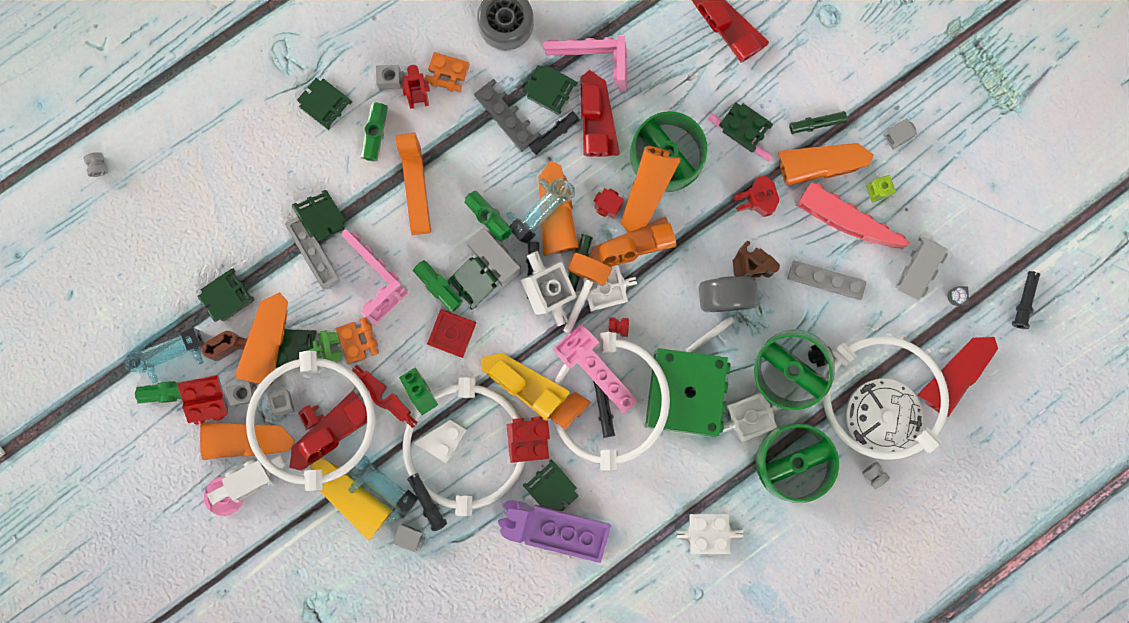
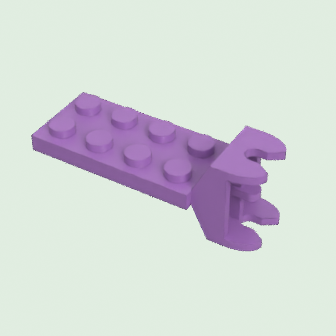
[498,500,611,563]

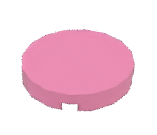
[204,477,244,516]

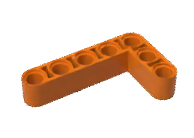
[396,132,431,236]

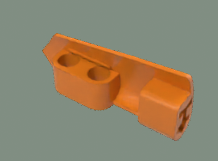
[778,143,874,186]
[621,146,681,232]
[538,161,579,256]
[589,217,676,267]
[235,292,288,385]
[200,422,295,460]

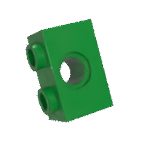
[399,367,438,415]

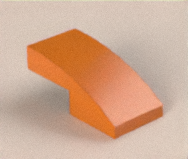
[567,252,612,286]
[550,392,591,430]

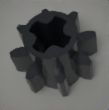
[808,344,832,367]

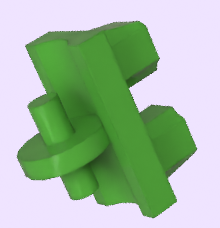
[308,330,342,368]

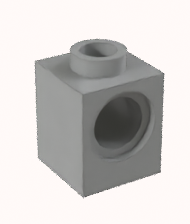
[376,65,404,90]
[883,118,917,150]
[226,381,257,407]
[267,389,295,417]
[393,523,425,552]

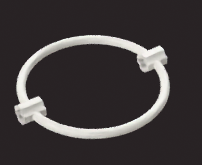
[554,332,670,471]
[823,337,949,460]
[246,351,375,491]
[403,378,525,516]

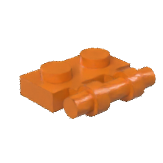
[424,52,470,92]
[335,317,379,365]

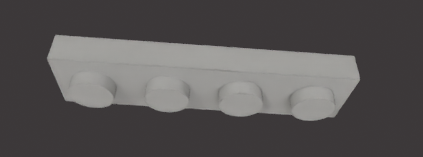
[285,217,340,290]
[787,260,867,300]

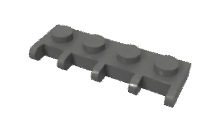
[474,79,541,152]

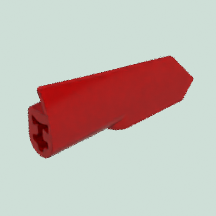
[692,0,769,63]
[580,70,620,157]
[917,337,998,417]
[289,391,367,471]

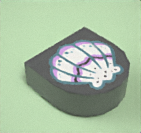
[947,286,969,306]

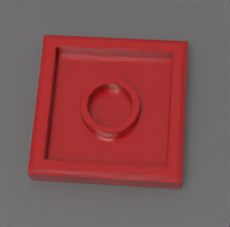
[427,309,477,358]

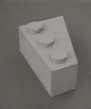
[466,228,521,288]
[895,235,948,300]

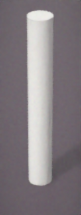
[563,279,593,334]
[685,316,735,353]

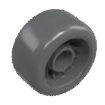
[477,0,534,50]
[699,276,759,312]

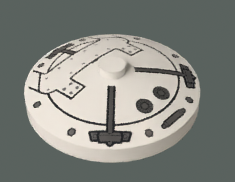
[845,379,923,452]

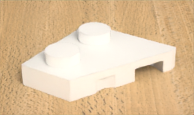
[415,420,467,463]

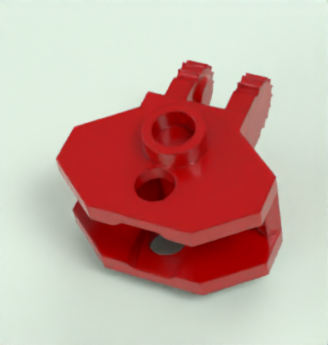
[402,65,430,109]
[733,175,780,217]

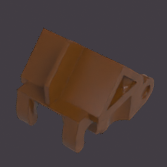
[732,241,780,278]

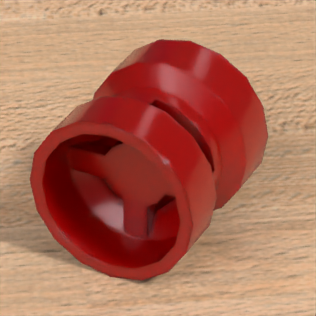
[608,317,629,337]

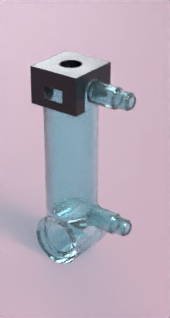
[507,178,575,244]
[124,328,204,383]
[348,455,418,524]

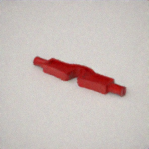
[352,365,418,428]

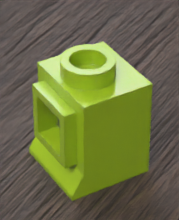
[866,175,896,203]

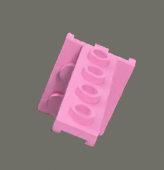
[543,36,627,92]
[342,229,408,325]
[553,324,638,414]

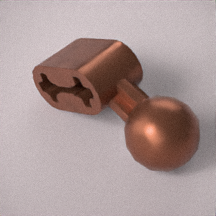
[202,331,248,361]

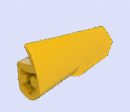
[481,353,570,421]
[311,458,393,540]

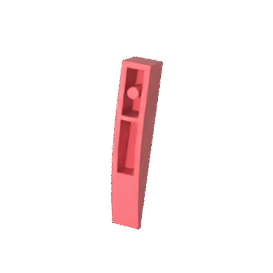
[796,182,910,249]

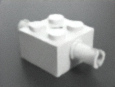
[521,251,577,326]
[207,455,286,505]

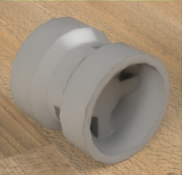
[83,152,108,177]
[862,462,890,489]

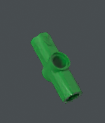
[361,102,388,162]
[464,190,513,242]
[412,260,463,313]
[135,381,185,404]

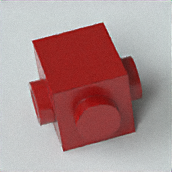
[593,188,624,219]

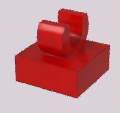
[298,405,324,430]

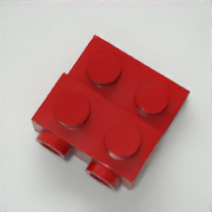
[178,375,228,425]
[506,416,550,463]

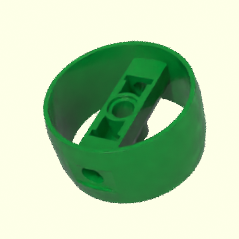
[630,111,708,192]
[754,330,835,410]
[756,423,839,503]

